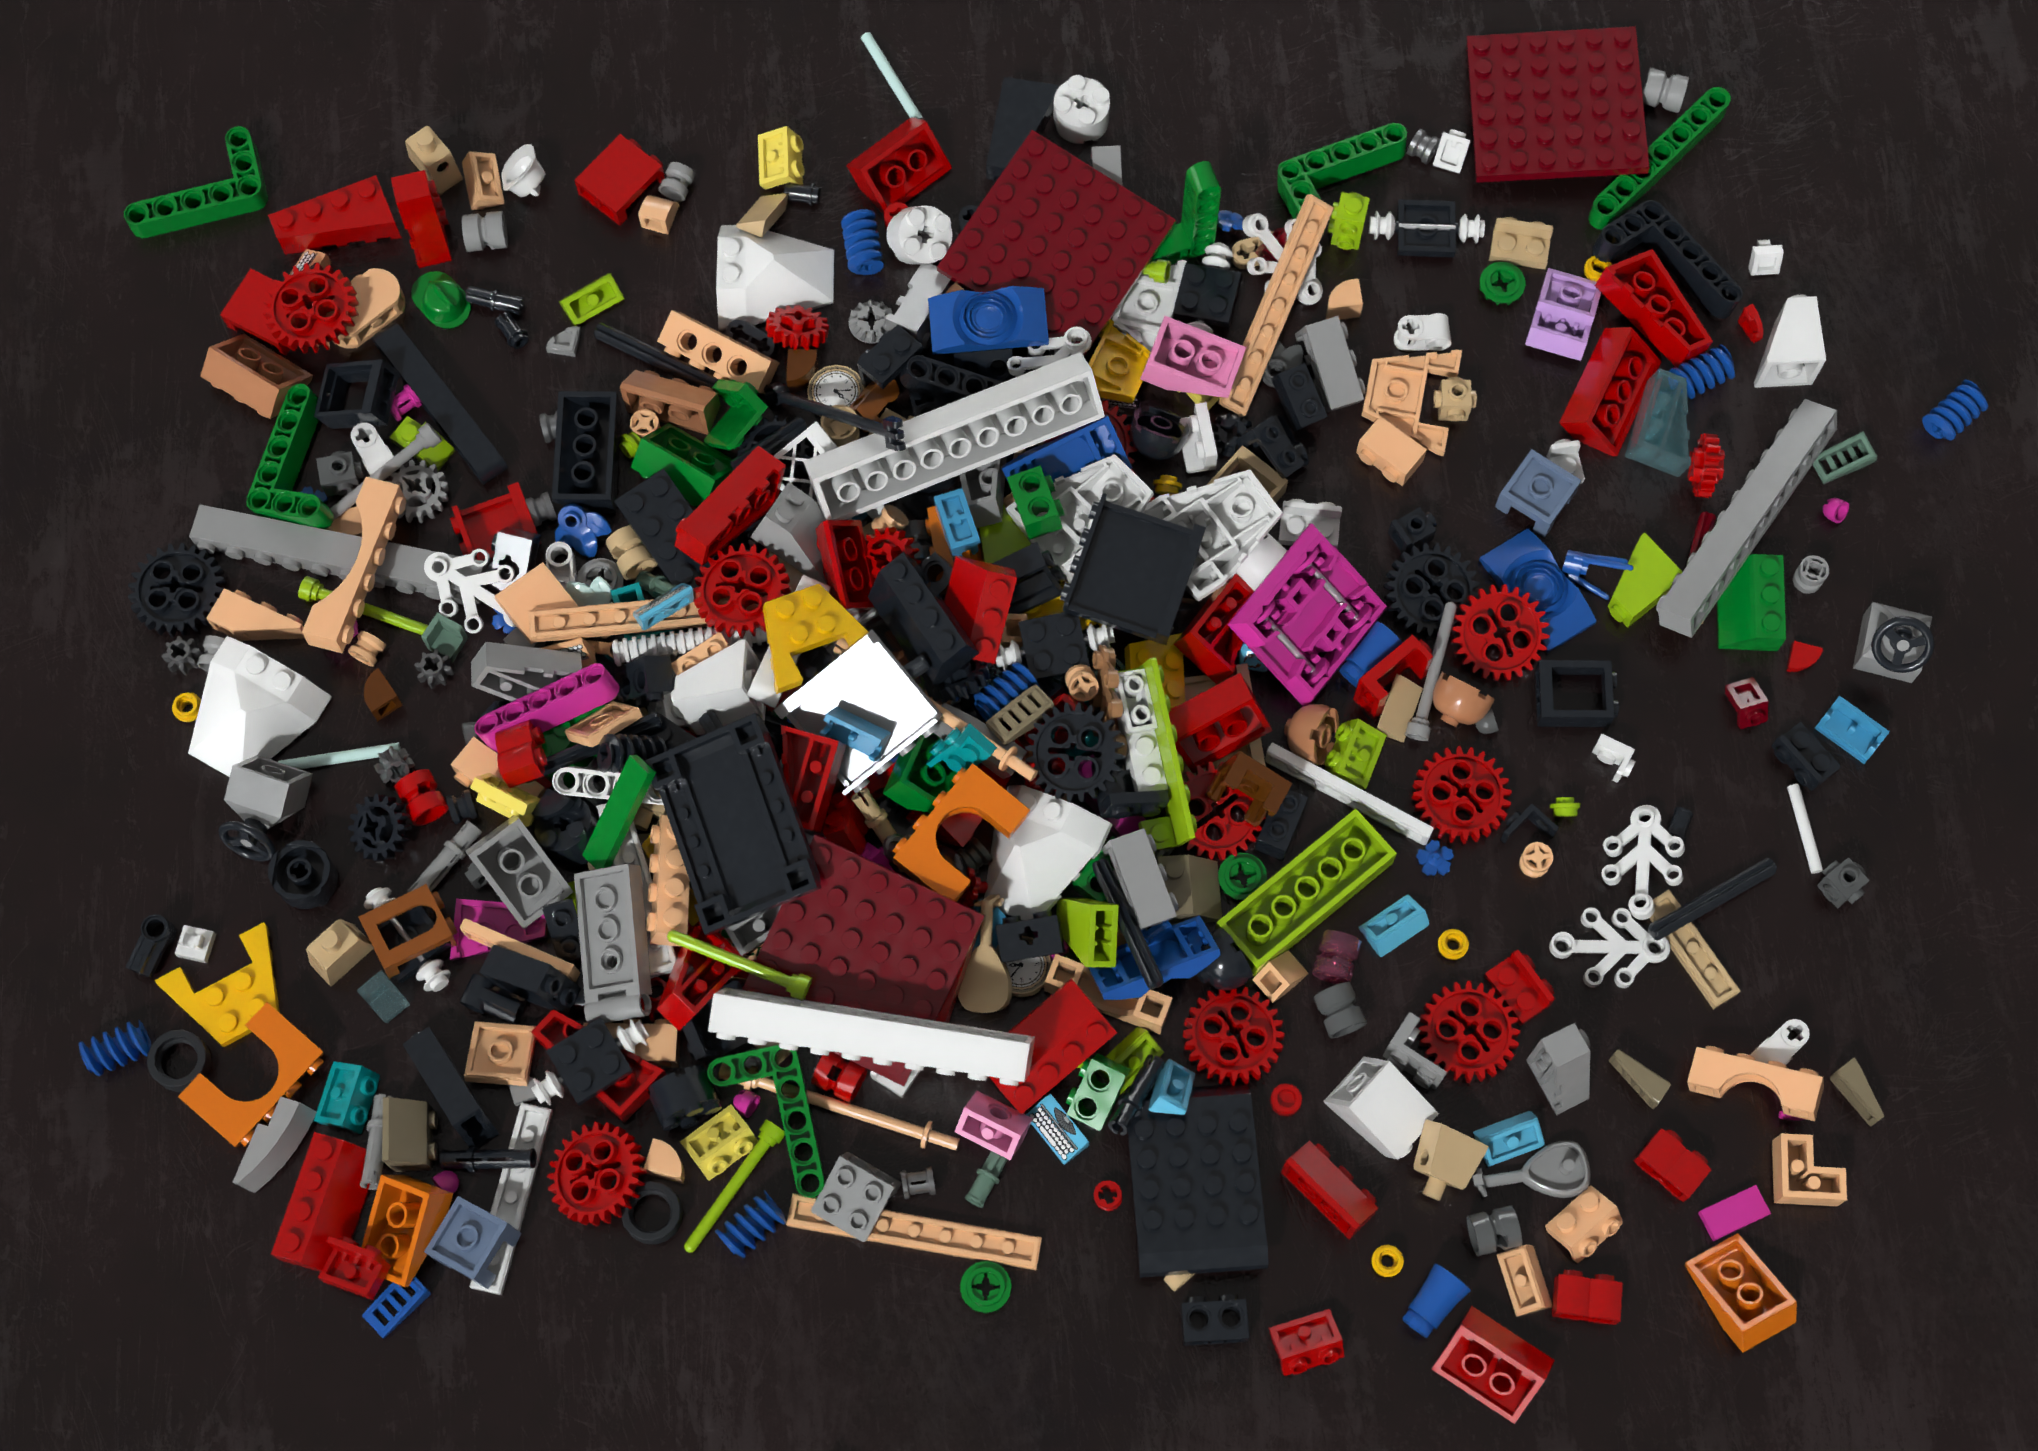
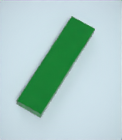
[582,755,656,869]

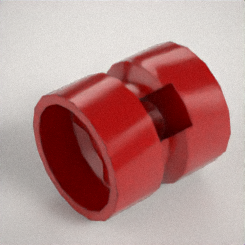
[394,769,449,826]
[811,1052,868,1103]

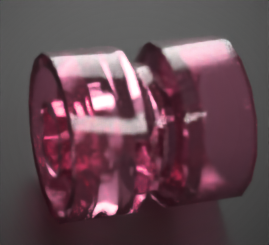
[1312,930,1362,984]

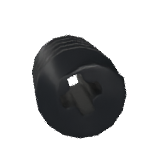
[597,733,667,773]

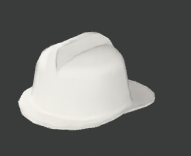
[502,144,545,197]

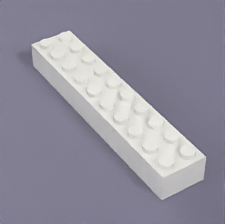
[803,352,1105,520]
[708,987,1035,1086]

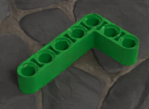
[1277,123,1407,234]
[124,126,268,238]
[1149,161,1222,265]
[246,383,334,529]
[707,1045,825,1198]

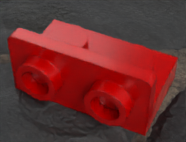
[1484,949,1555,1026]
[1269,1309,1344,1376]

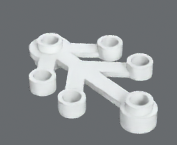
[1242,213,1323,305]
[1007,326,1092,376]
[424,549,517,633]
[1601,805,1685,920]
[1549,907,1670,988]

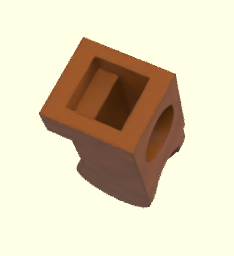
[849,379,900,433]

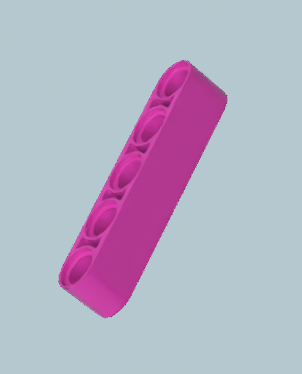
[474,663,620,753]

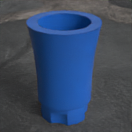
[1339,622,1403,688]
[1402,1263,1471,1338]

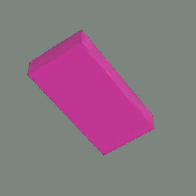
[1698,1185,1771,1241]

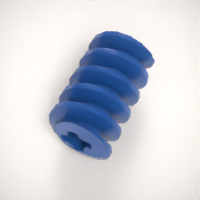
[841,209,884,275]
[1669,344,1735,399]
[1922,379,1988,441]
[974,662,1040,721]
[79,1020,152,1076]
[715,1190,786,1258]

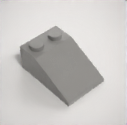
[751,482,827,585]
[465,815,574,929]

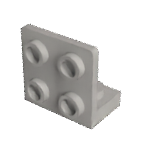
[1383,1012,1447,1090]
[811,1152,902,1242]

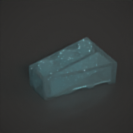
[1625,368,1691,477]

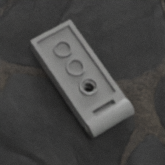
[574,863,652,1024]

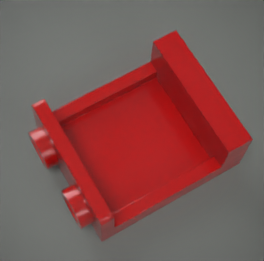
[574,134,665,226]
[220,268,313,355]
[450,482,542,563]
[1353,635,1433,720]

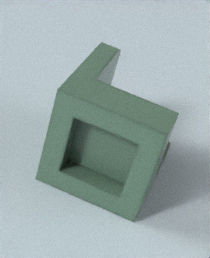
[421,612,469,663]

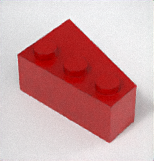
[391,170,452,268]
[1173,574,1254,685]
[781,725,847,834]
[657,921,743,1031]

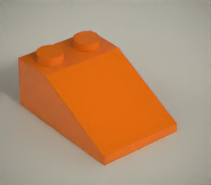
[362,1175,453,1287]
[1685,1233,1797,1352]

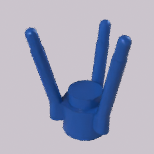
[1562,549,1634,600]

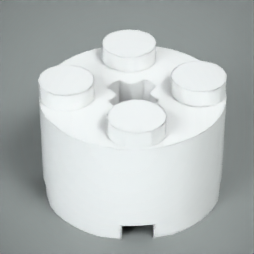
[1053,75,1110,144]
[887,206,952,264]
[1230,533,1287,591]

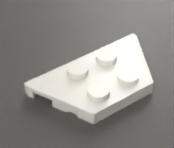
[1112,260,1187,351]

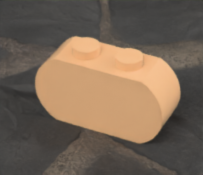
[325,268,406,349]

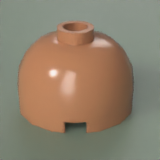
[1433,672,1495,727]
[1284,704,1339,765]

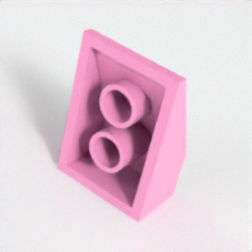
[1140,316,1246,398]

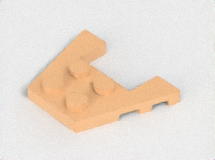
[1362,350,1462,456]

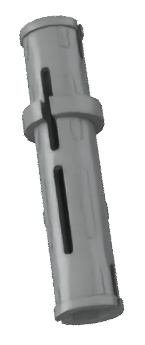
[407,820,482,892]
[360,1094,392,1190]

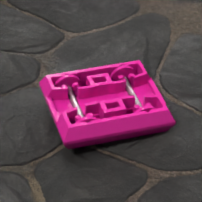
[1227,523,1387,707]

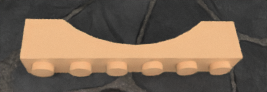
[302,477,406,653]

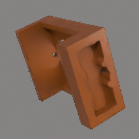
[358,884,458,979]

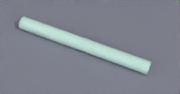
[861,32,924,120]
[278,742,401,769]

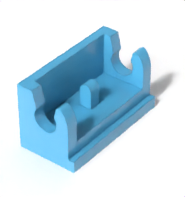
[934,488,981,562]
[1814,696,1890,764]
[819,706,891,762]

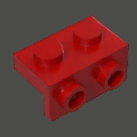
[318,1236,391,1300]

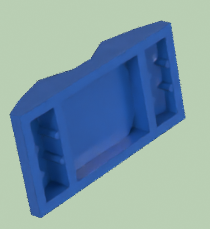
[928,286,1049,355]
[1001,415,1132,483]
[1479,528,1597,653]
[1088,915,1221,1000]

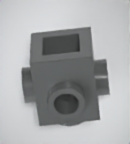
[316,451,365,497]
[1817,857,1870,909]

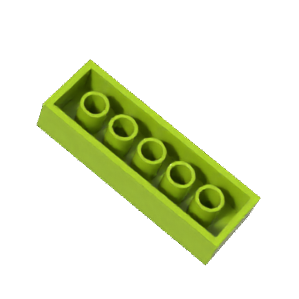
[1215,808,1397,977]

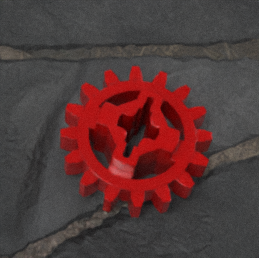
[765,305,829,350]
[1687,433,1725,498]
[866,527,921,582]

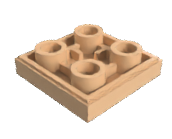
[494,562,578,645]

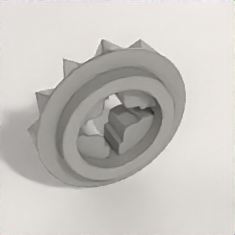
[849,299,893,343]
[576,558,624,599]

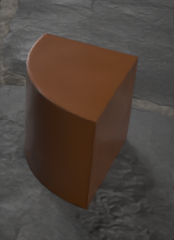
[786,349,819,393]
[364,668,403,722]

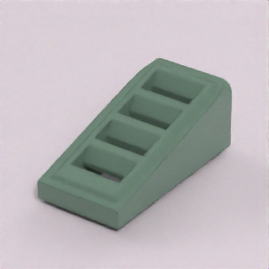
[1813,432,1877,484]

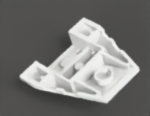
[716,225,834,330]
[1006,454,1154,583]
[1142,469,1283,601]
[188,636,332,777]
[984,785,1113,921]

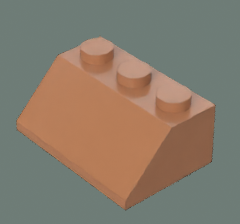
[200,334,313,419]
[620,370,720,435]

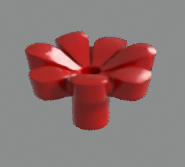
[959,867,988,907]

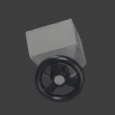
[1853,602,1935,683]
[218,755,313,862]

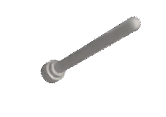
[330,422,442,521]
[1405,602,1457,741]

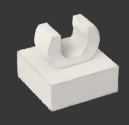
[1748,240,1784,276]
[175,925,216,963]

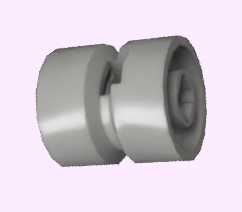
[1642,67,1689,113]
[462,211,508,252]

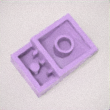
[1525,268,1601,361]

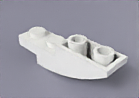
[1114,669,1168,792]

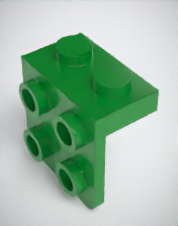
[704,379,768,450]

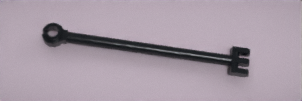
[764,382,906,451]

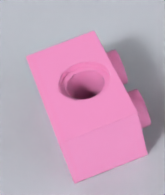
[955,1091,1033,1160]

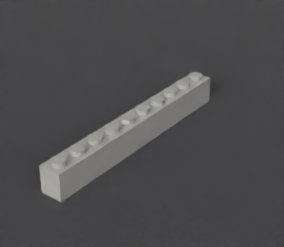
[1656,399,1837,638]
[189,504,488,605]

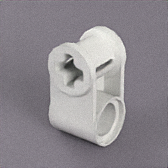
[1393,313,1451,352]
[351,423,399,476]
[546,541,577,590]
[1750,1019,1810,1065]

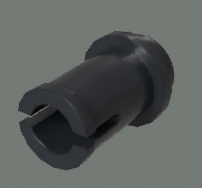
[784,183,821,206]
[495,312,528,349]

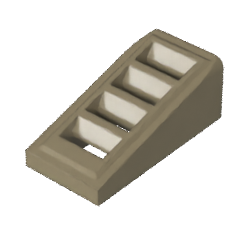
[985,684,1054,745]
[1609,1049,1671,1109]
[1830,1057,1884,1126]

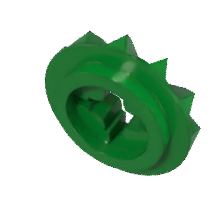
[1480,262,1526,306]
[1218,853,1267,900]
[960,1261,1011,1314]

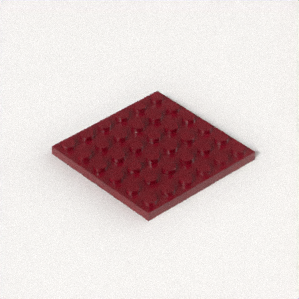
[1466,26,1649,183]
[937,130,1176,358]
[742,834,985,1086]

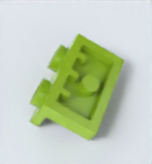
[1324,719,1387,789]

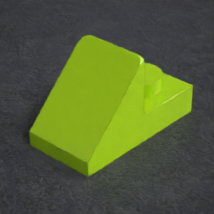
[389,416,455,471]

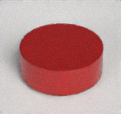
[1270,1083,1302,1116]

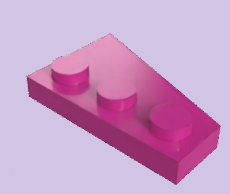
[450,899,548,961]

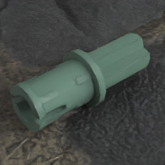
[636,571,677,598]
[965,1151,1008,1208]

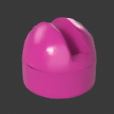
[1823,497,1849,523]
[733,1090,760,1118]
[432,1170,459,1194]

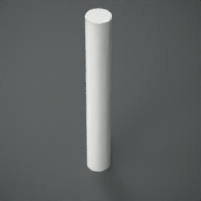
[1787,784,1823,874]

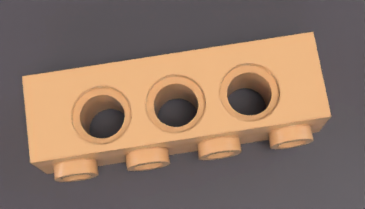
[657,310,779,394]

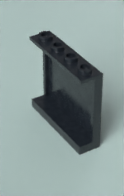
[1060,493,1206,645]

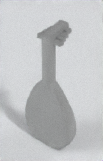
[1472,1140,1591,1198]

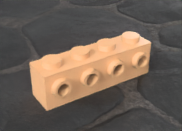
[646,815,689,947]

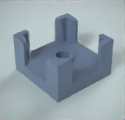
[1495,449,1582,538]
[424,1196,522,1289]

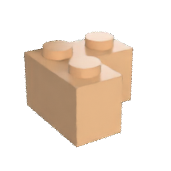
[1772,1133,1847,1206]

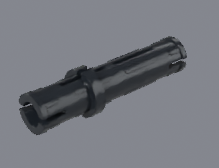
[1108,1054,1165,1135]
[440,1147,537,1172]

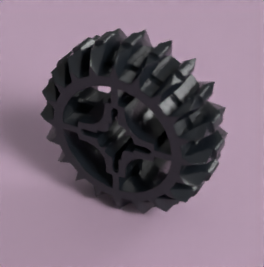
[737,415,814,486]

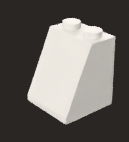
[1754,294,1826,388]
[671,639,766,736]
[1323,1056,1439,1160]

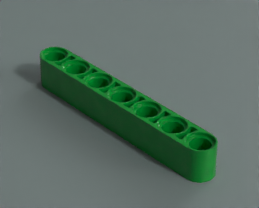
[1588,87,1731,230]

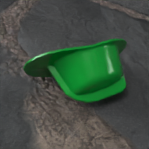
[411,271,471,329]

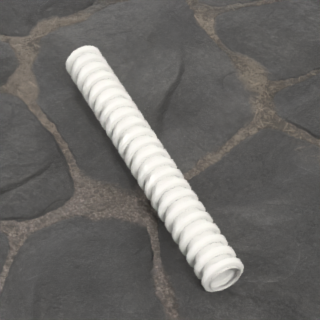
[612,626,769,666]

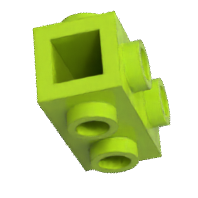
[1327,192,1370,250]

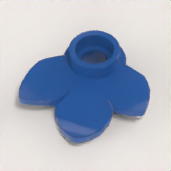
[555,504,612,557]

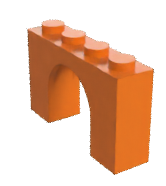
[892,763,1030,901]
[178,1002,324,1148]

